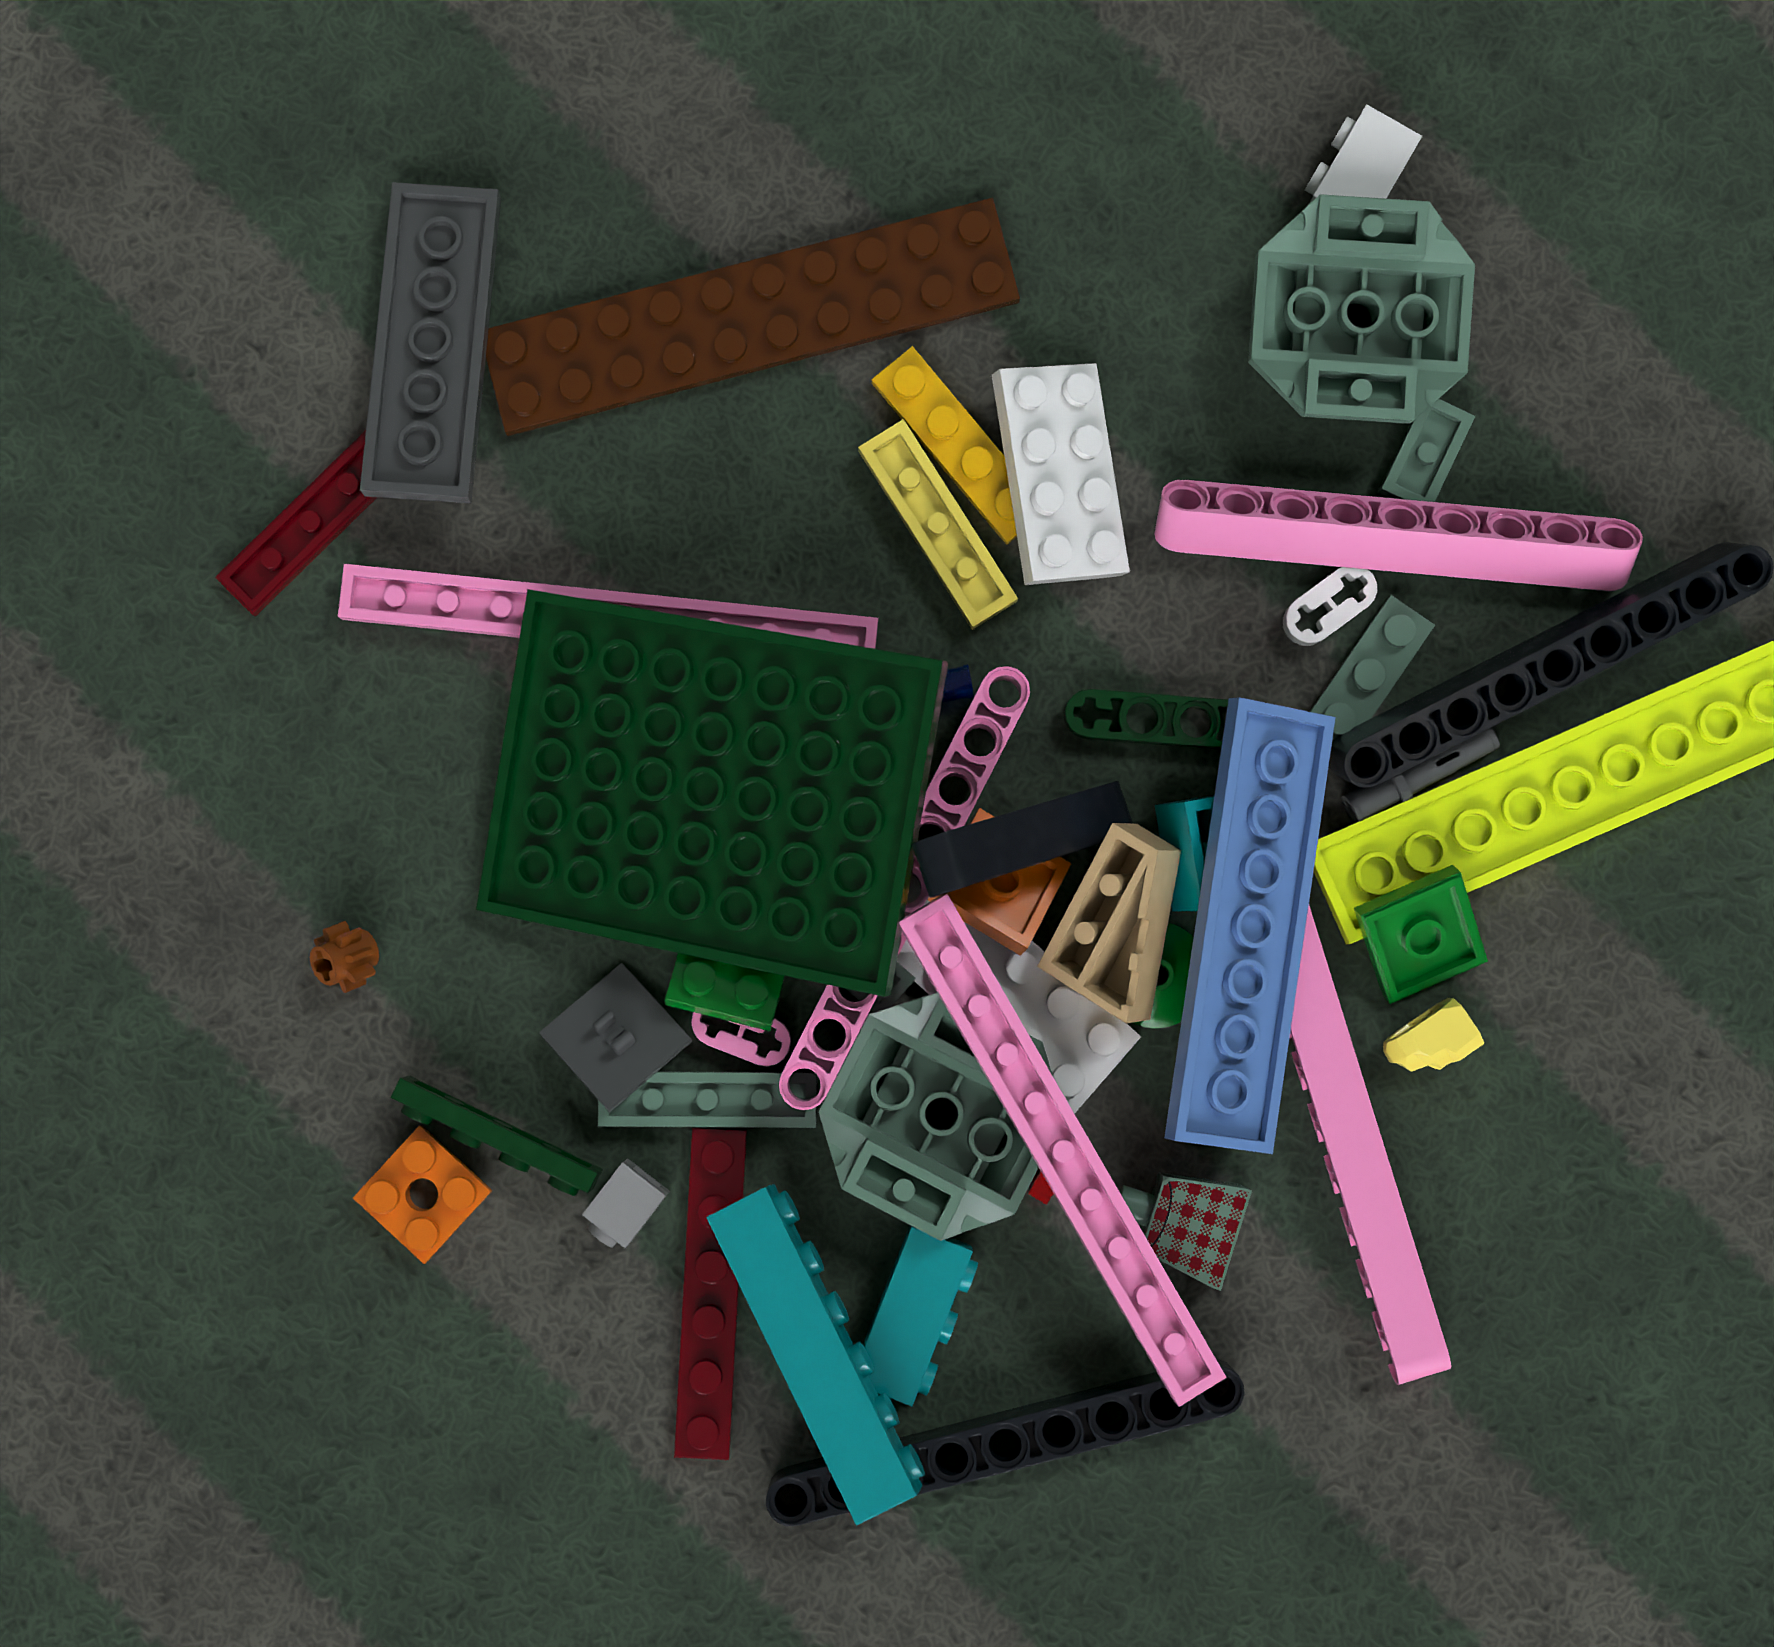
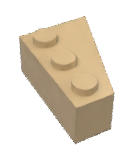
[1037,823,1181,1024]

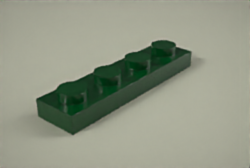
[390,1076,603,1196]

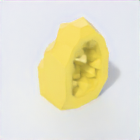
[1383,998,1484,1072]

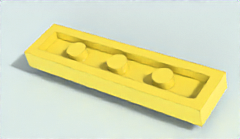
[858,419,1018,630]

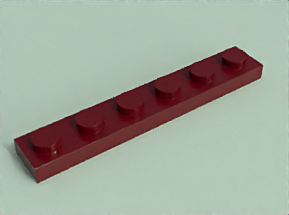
[674,1127,747,1460]

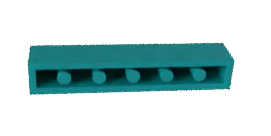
[706,1184,925,1526]

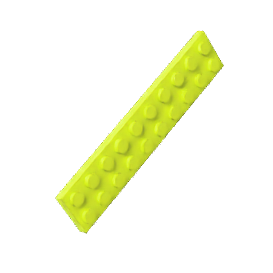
[1313,640,1774,945]

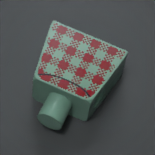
[1119,1172,1252,1291]

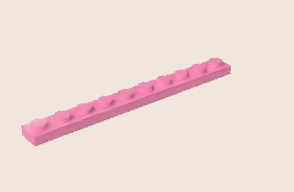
[338,564,878,649]
[899,894,1227,1407]

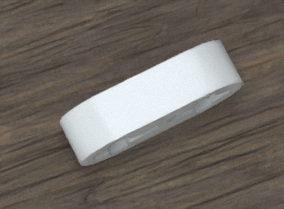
[1283,567,1377,646]

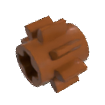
[310,921,379,993]

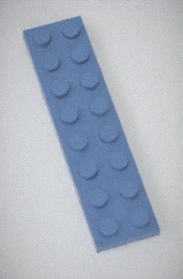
[1164,697,1336,1154]

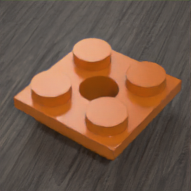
[353,1124,493,1264]

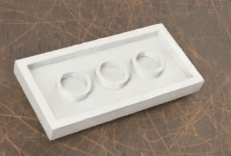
[992,363,1130,585]

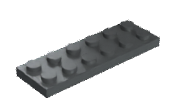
[360,182,501,504]

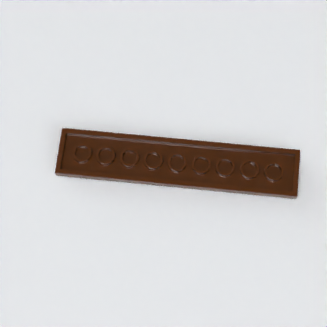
[486,197,1020,436]

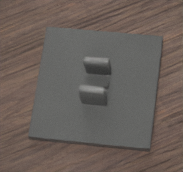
[539,963,692,1113]

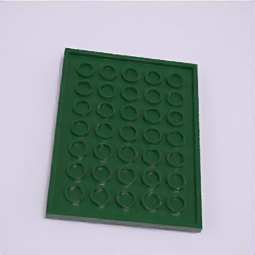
[476,589,948,997]

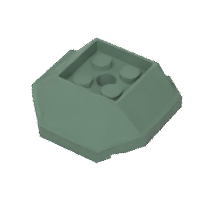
[1248,194,1475,424]
[818,993,1053,1241]

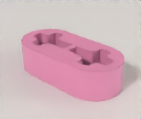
[691,1012,791,1066]

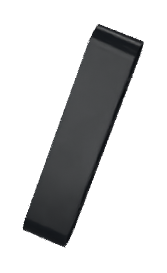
[912,781,1133,898]

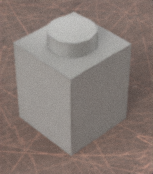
[582,1158,670,1248]

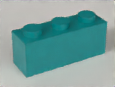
[863,1225,978,1407]

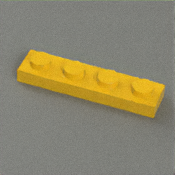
[871,346,1017,545]

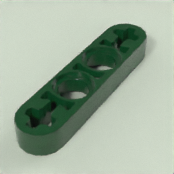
[1064,689,1228,750]

